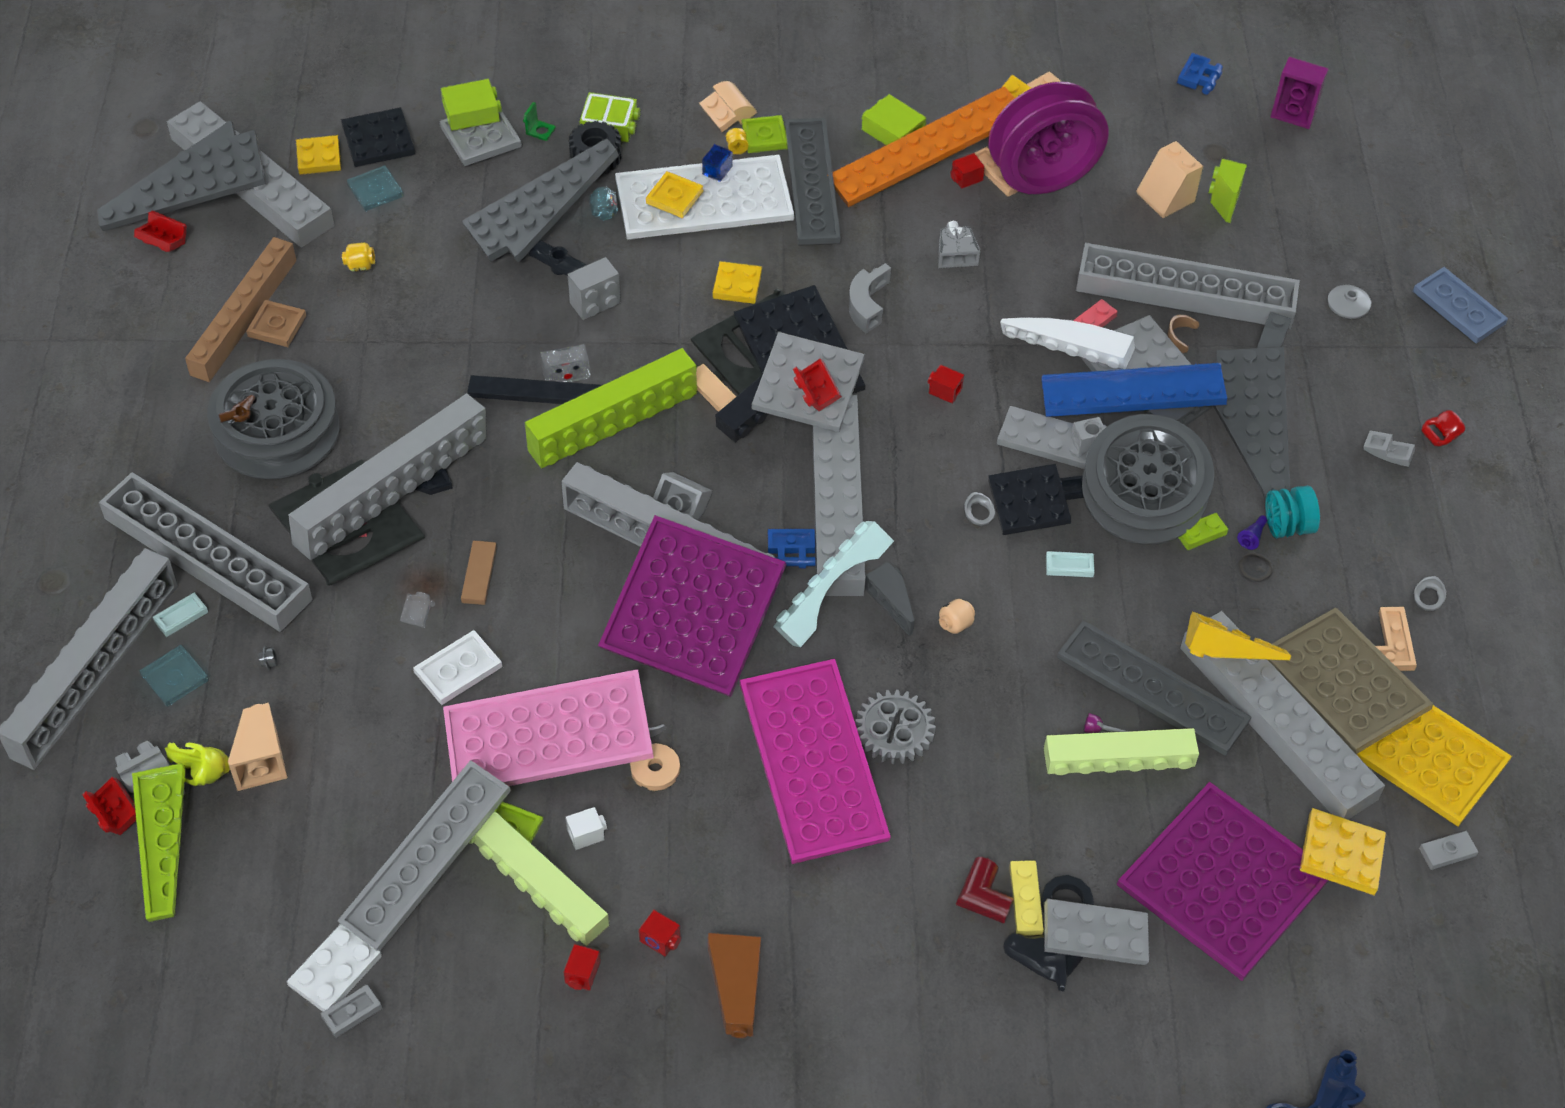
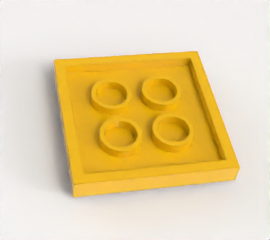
[1300,808,1386,896]

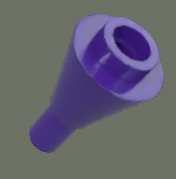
[1237,515,1268,550]

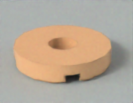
[630,743,680,791]

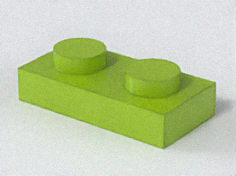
[1179,513,1228,551]

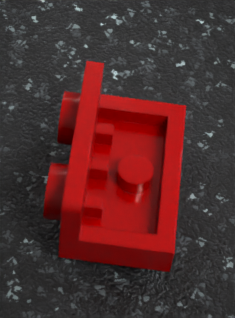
[134,211,186,252]
[793,358,842,411]
[82,777,136,835]

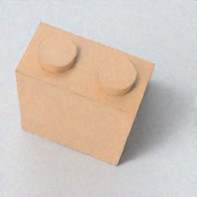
[1136,141,1203,218]
[228,703,287,791]

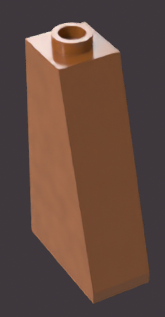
[708,933,761,1038]

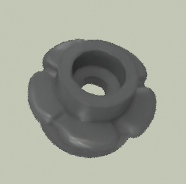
[258,646,277,670]

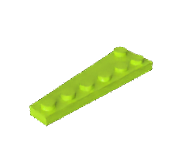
[132,763,185,922]

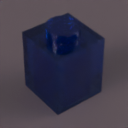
[702,144,733,182]

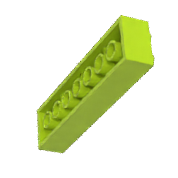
[525,348,697,469]

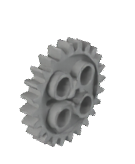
[855,690,936,764]

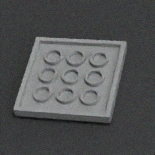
[1081,315,1191,372]
[752,332,865,432]

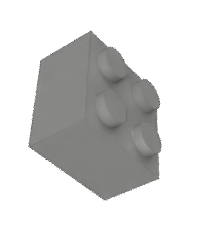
[568,257,620,320]

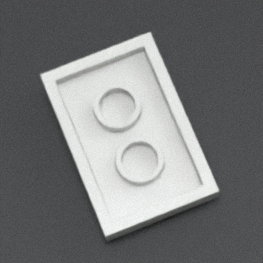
[413,630,502,705]
[287,924,382,1012]

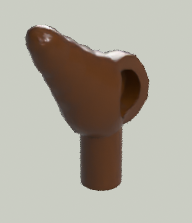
[218,394,255,423]

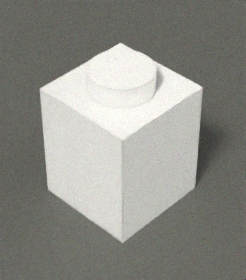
[566,807,607,850]

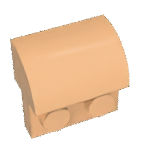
[699,81,757,132]

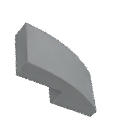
[1364,431,1415,467]

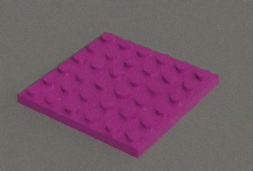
[598,515,787,697]
[1117,782,1329,981]

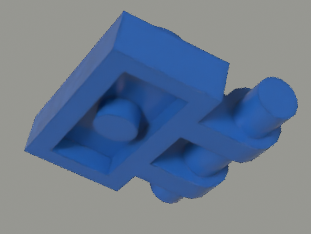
[1177,53,1223,95]
[768,529,815,569]

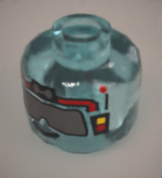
[589,187,618,220]

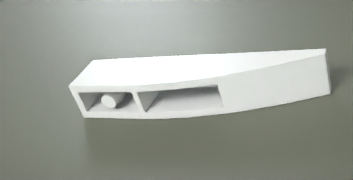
[1001,318,1135,369]

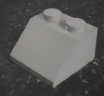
[653,472,712,520]

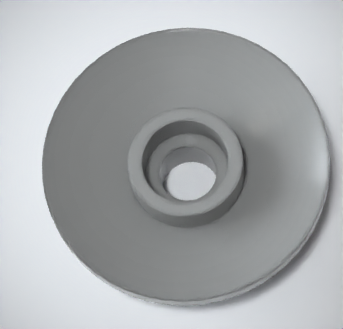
[1328,285,1371,319]

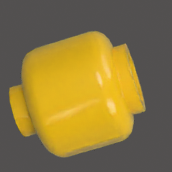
[342,242,375,272]

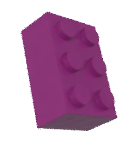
[1271,57,1329,129]

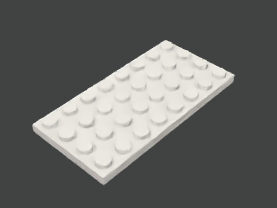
[615,155,794,240]

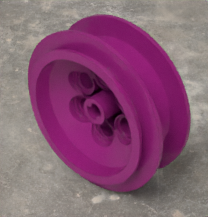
[989,82,1109,194]

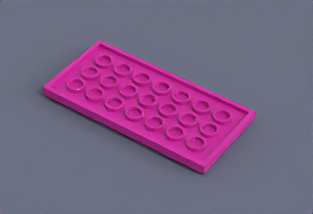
[740,659,891,864]

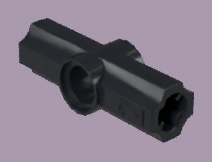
[529,240,587,276]

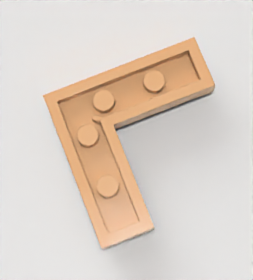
[1376,607,1417,671]

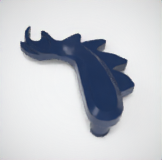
[1266,1050,1366,1108]

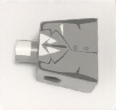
[938,221,980,268]

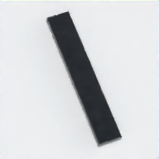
[467,375,602,404]

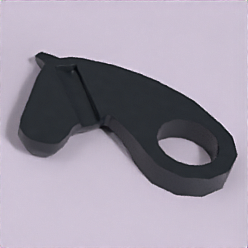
[1003,875,1094,991]

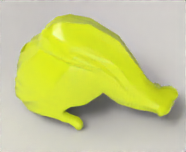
[165,743,230,786]

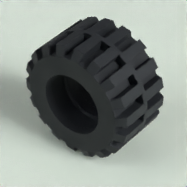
[569,121,622,174]

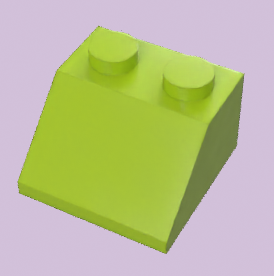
[1209,159,1247,223]

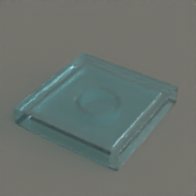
[347,165,404,211]
[139,645,209,707]

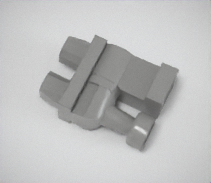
[115,741,186,795]

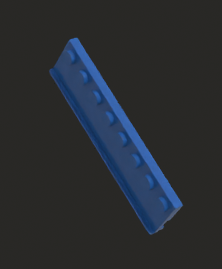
[1042,363,1227,417]

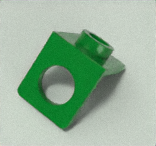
[523,102,555,141]

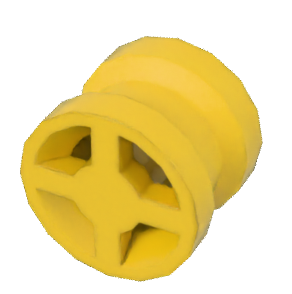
[726,128,748,154]

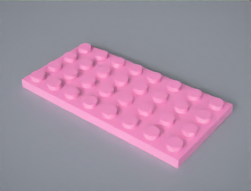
[443,669,654,786]

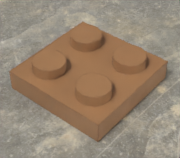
[246,300,306,347]

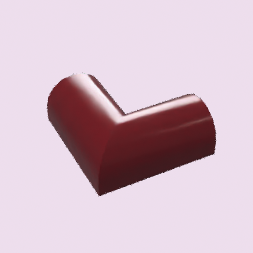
[956,857,1014,924]

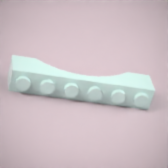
[773,521,894,647]

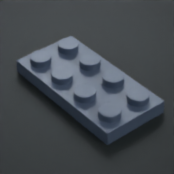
[1413,267,1508,344]

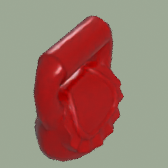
[1422,410,1465,447]

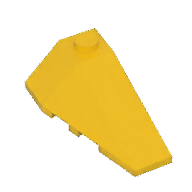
[1185,611,1291,660]

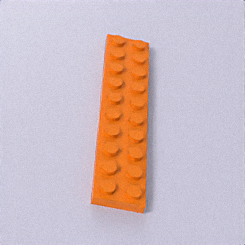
[827,86,1015,207]

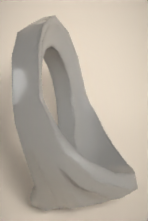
[964,492,995,526]
[1414,576,1446,611]

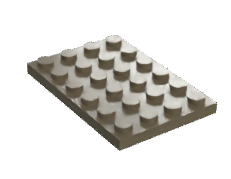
[1268,608,1433,754]

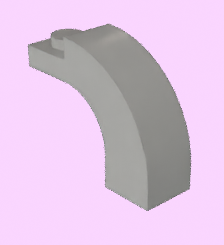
[849,263,891,334]

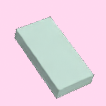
[1046,551,1094,577]
[153,592,208,637]

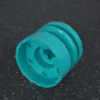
[1265,485,1320,539]

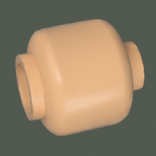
[939,599,975,634]

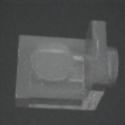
[400,591,435,628]

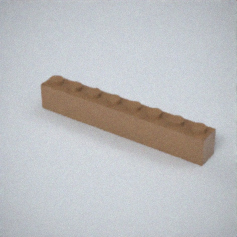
[185,237,296,382]

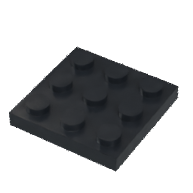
[341,107,415,167]
[988,464,1071,535]

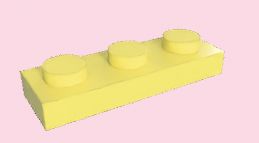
[1009,861,1044,936]

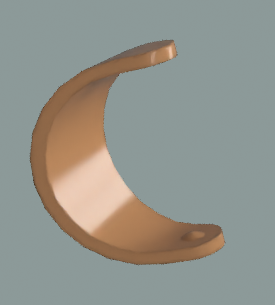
[1167,315,1199,353]

